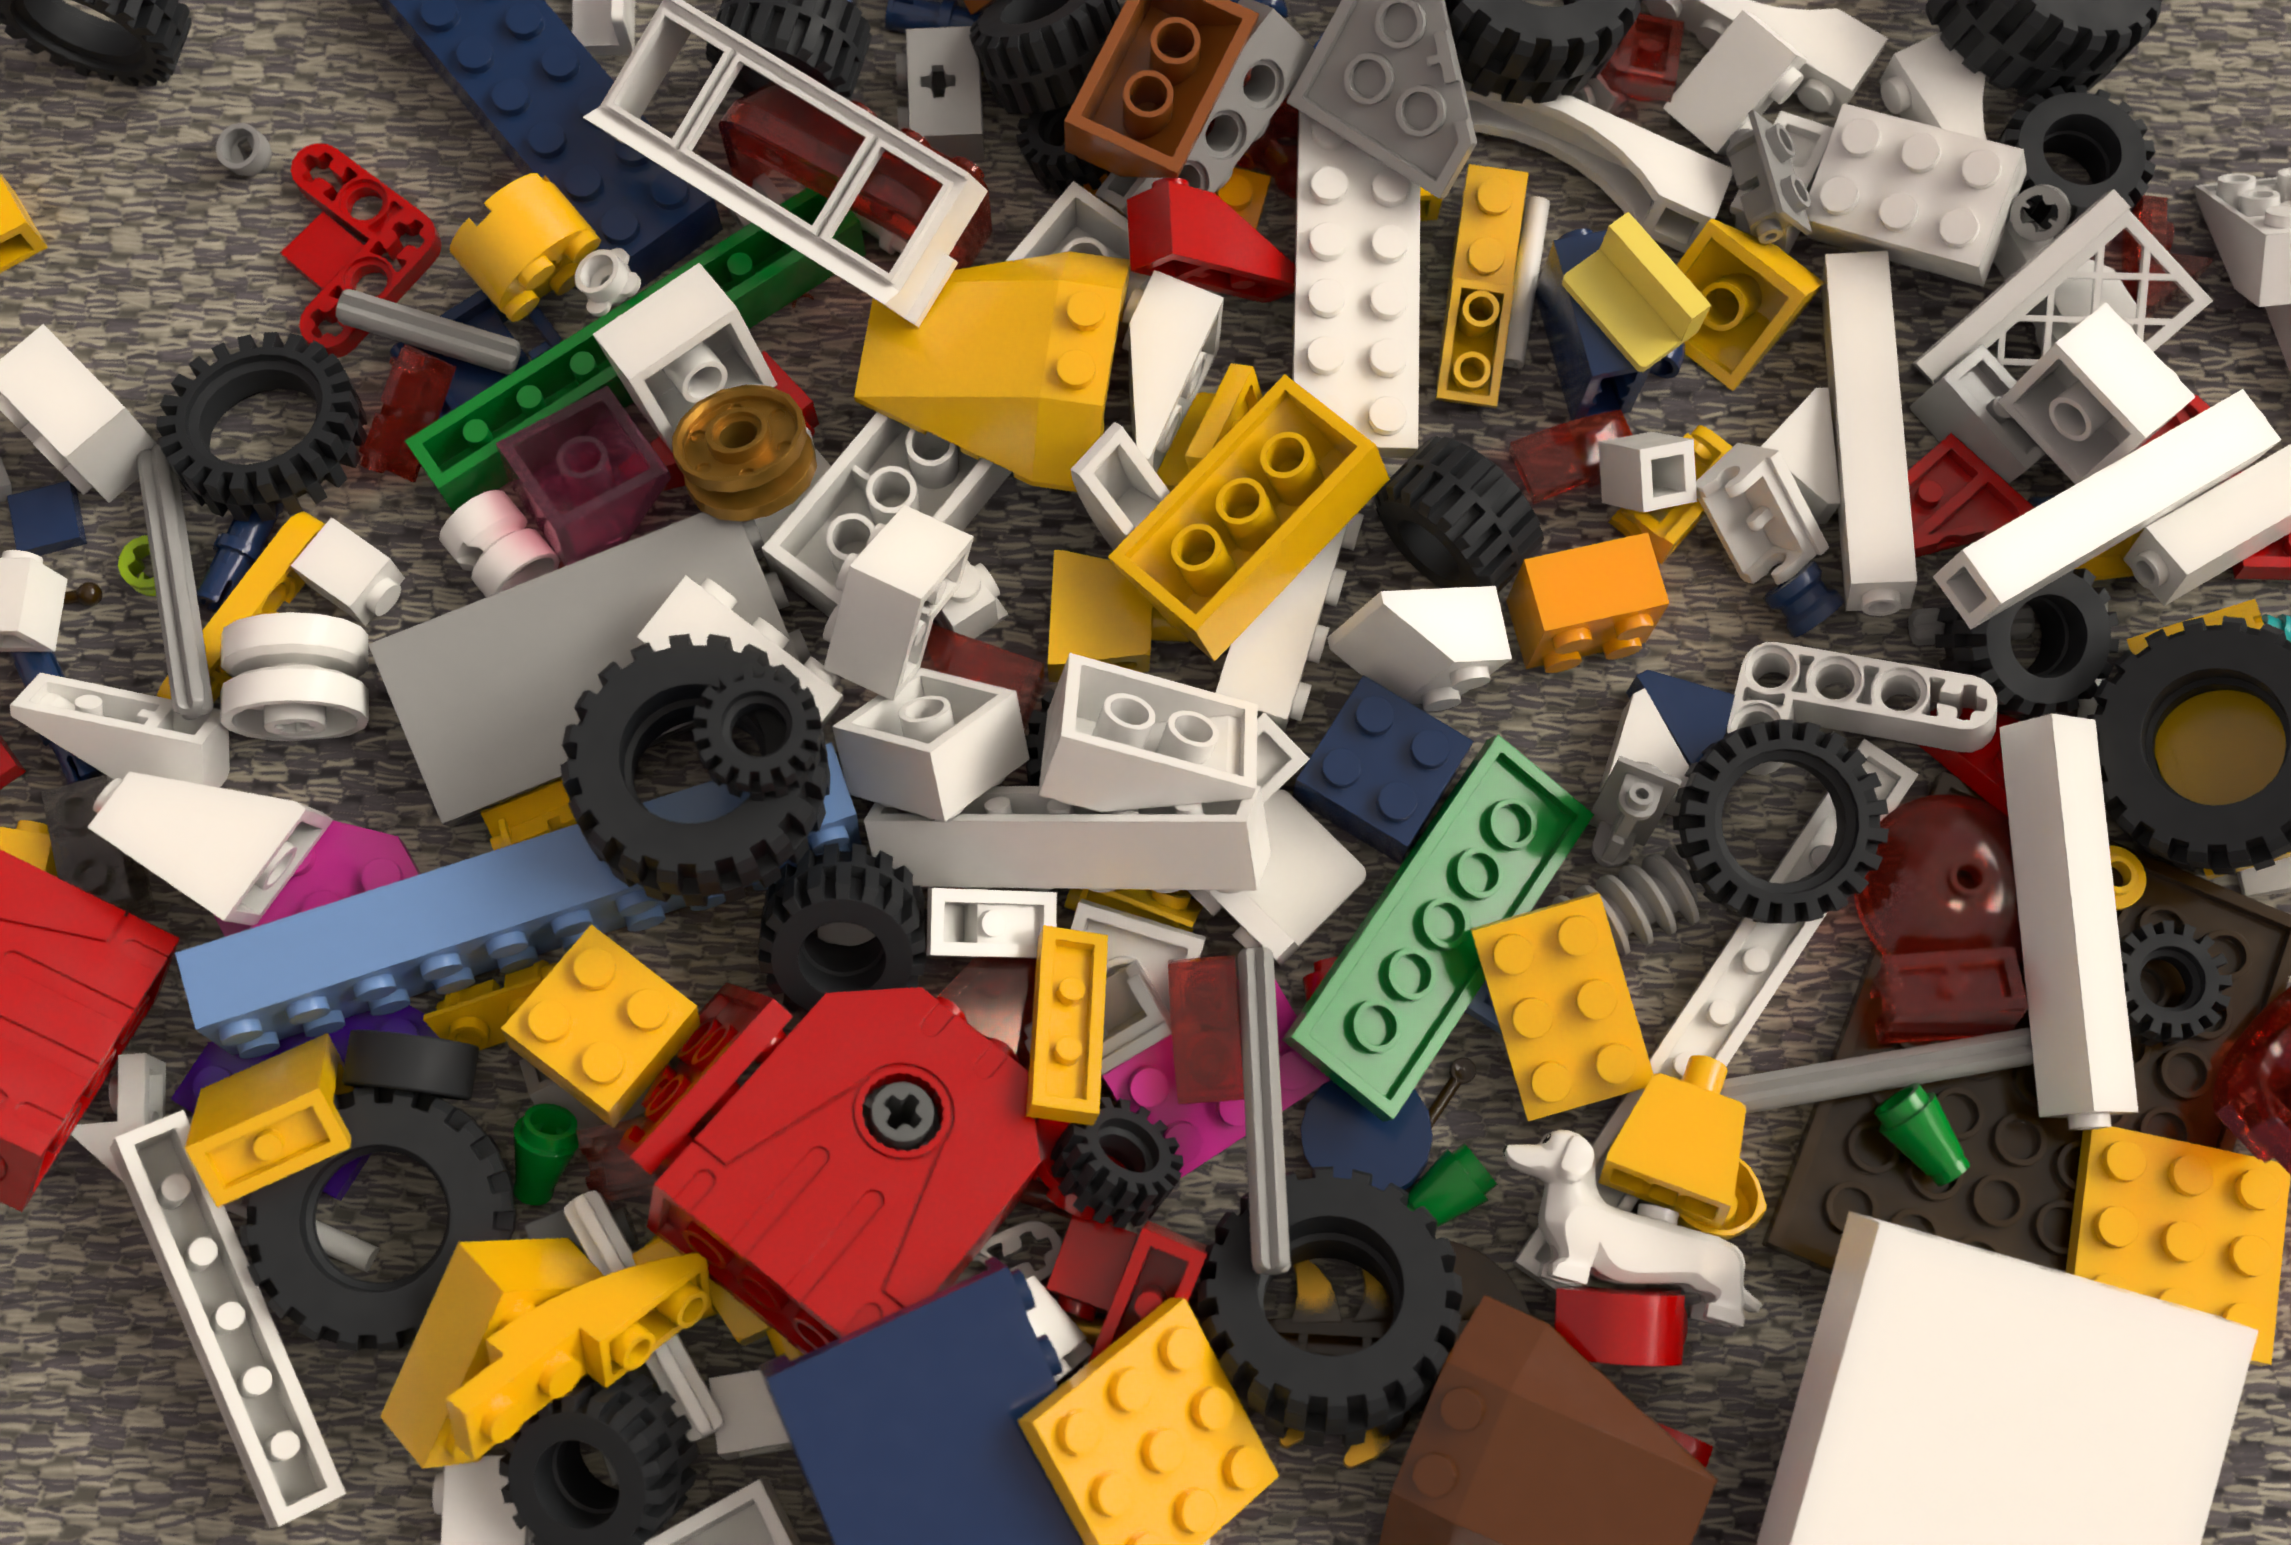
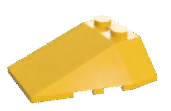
[854,251,1131,492]

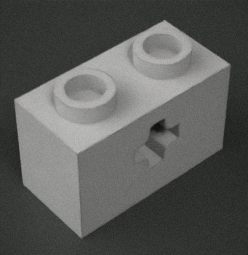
[896,26,985,162]

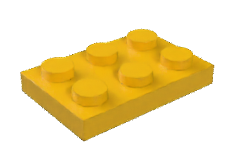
[1470,892,1654,1122]

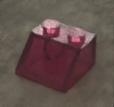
[495,385,671,566]

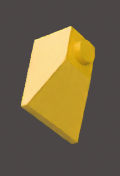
[1676,218,1825,391]

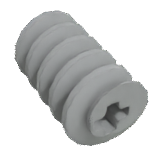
[1552,846,1700,957]

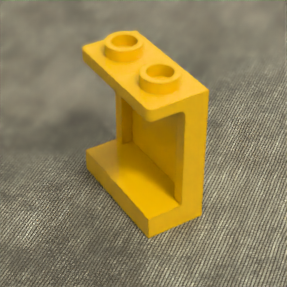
[185,1033,355,1207]

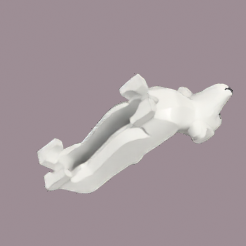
[1503,1130,1763,1328]

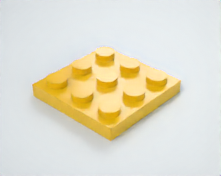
[2066,1126,2291,1366]
[1018,1298,1279,1545]

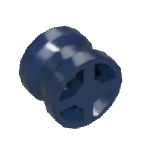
[1763,560,1845,638]

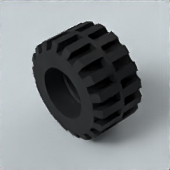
[705,0,872,117]
[969,0,1121,114]
[1996,84,2156,238]
[1374,436,1544,594]
[1935,568,2119,717]
[758,843,927,1013]
[499,1372,698,1545]

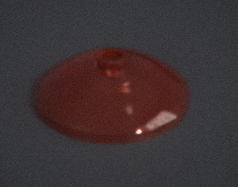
[1854,794,2023,986]

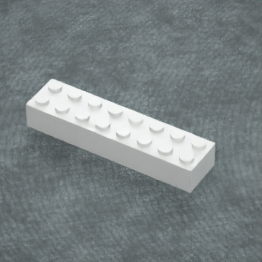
[762,181,1151,617]

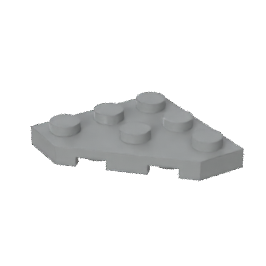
[1286,0,1477,199]

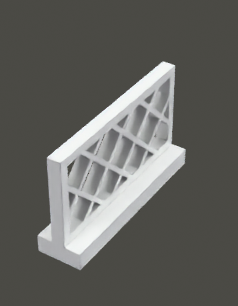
[1912,189,2213,385]

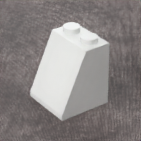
[87,772,333,926]

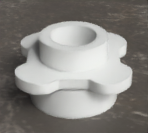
[575,248,641,317]

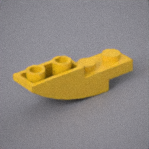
[1435,164,1529,408]
[446,1253,712,1460]

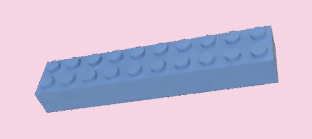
[175,742,861,1058]

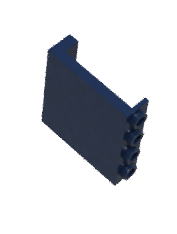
[758,1257,1085,1545]

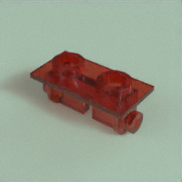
[358,344,457,483]

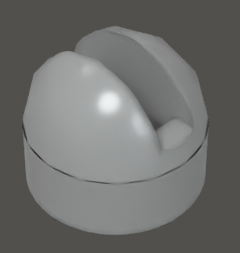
[216,123,272,177]

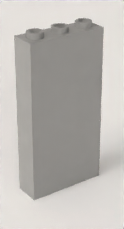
[368,512,811,827]

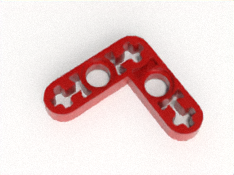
[291,143,442,358]

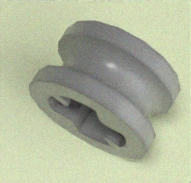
[2011,184,2071,241]

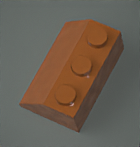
[1064,0,1259,179]

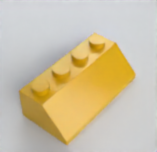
[1108,374,1390,662]

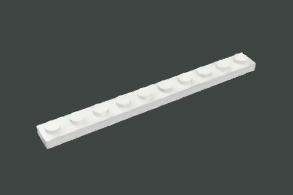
[1512,739,1919,1295]

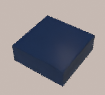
[7,481,87,556]

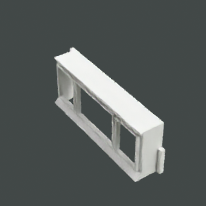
[583,0,988,327]

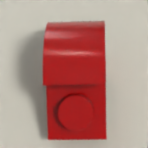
[1555,1285,1688,1366]

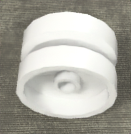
[220,612,369,741]

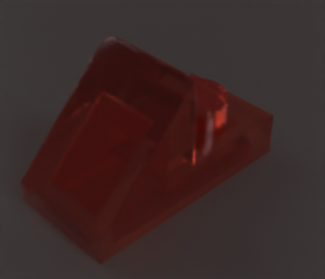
[2121,195,2212,318]

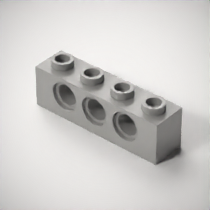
[1095,0,1315,219]

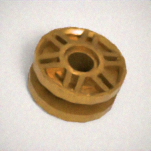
[672,385,817,522]

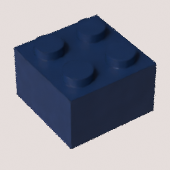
[1292,675,1474,864]

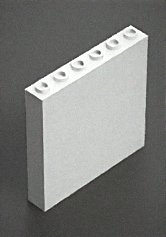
[1756,1211,2258,1545]

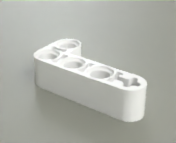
[1727,642,1997,775]

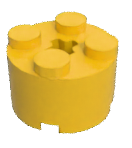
[450,173,601,322]

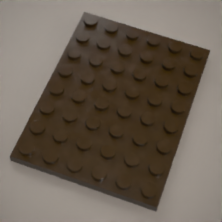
[1762,771,2291,1275]

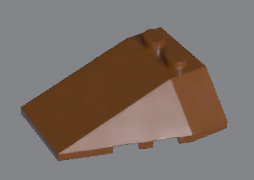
[1379,1295,1718,1545]

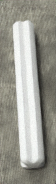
[564,1190,724,1442]

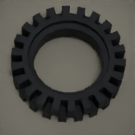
[0,0,192,87]
[156,332,368,522]
[1673,719,1889,924]

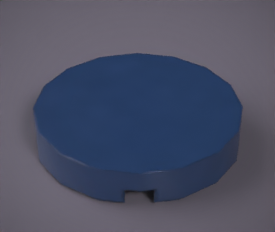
[1300,1080,1433,1191]

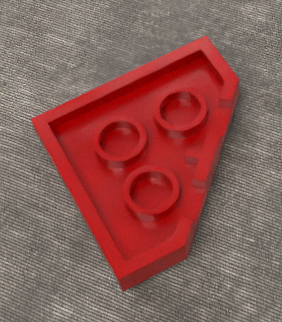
[617,982,793,1175]

